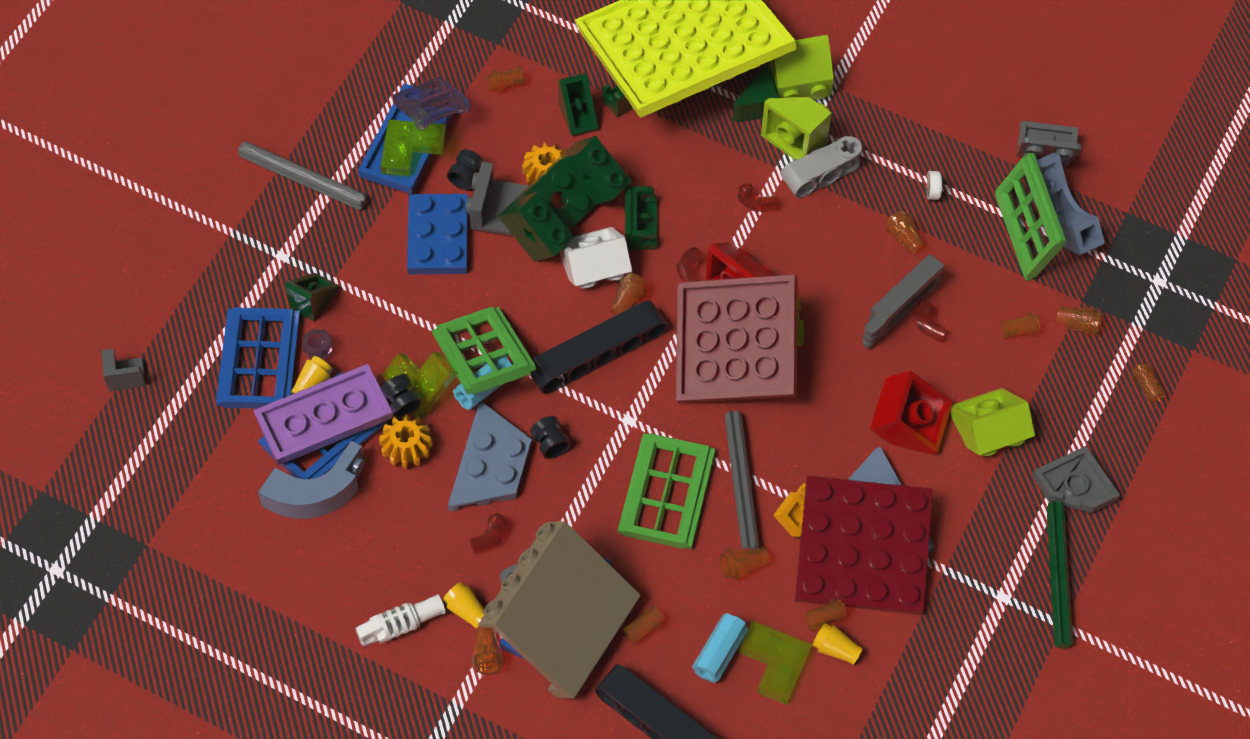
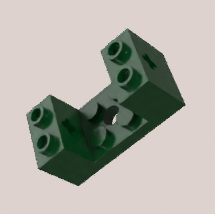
[498,136,632,261]

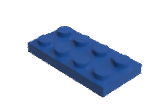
[358,83,457,194]

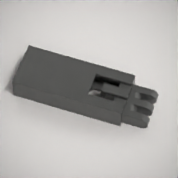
[862,254,944,348]

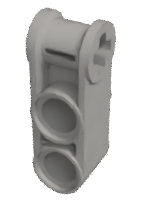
[780,136,862,198]

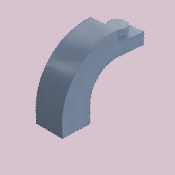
[1030,153,1105,255]
[258,441,365,519]

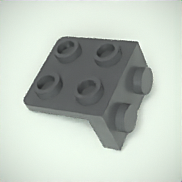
[1016,120,1081,166]
[466,162,529,236]

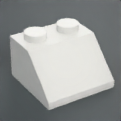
[559,227,632,288]

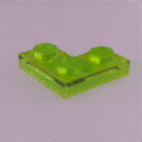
[380,120,446,176]
[381,352,458,418]
[739,621,812,705]

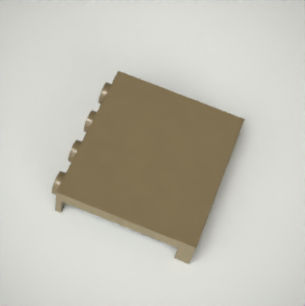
[478,521,640,699]

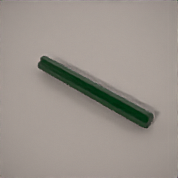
[1046,501,1073,649]

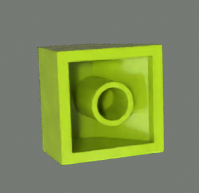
[769,35,834,100]
[761,97,832,160]
[949,388,1035,456]

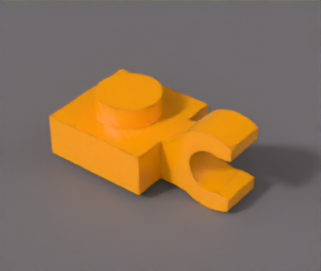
[773,483,806,537]

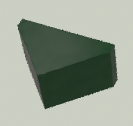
[733,65,778,123]
[558,73,599,136]
[285,273,340,322]

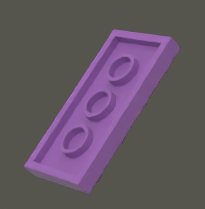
[253,364,393,465]

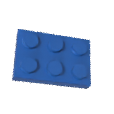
[407,194,468,275]

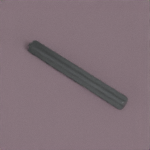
[238,141,367,210]
[725,411,759,553]

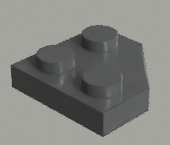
[1032,446,1120,513]

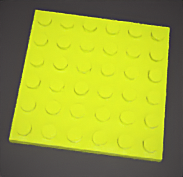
[575,0,797,118]

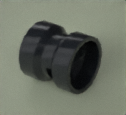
[446,149,484,190]
[381,374,422,417]
[530,416,571,459]

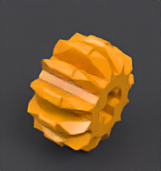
[522,142,566,185]
[379,414,433,469]

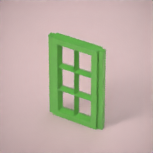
[995,153,1066,281]
[431,306,536,395]
[618,433,715,549]

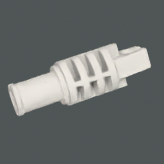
[356,594,446,646]

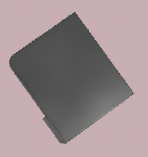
[101,349,146,392]

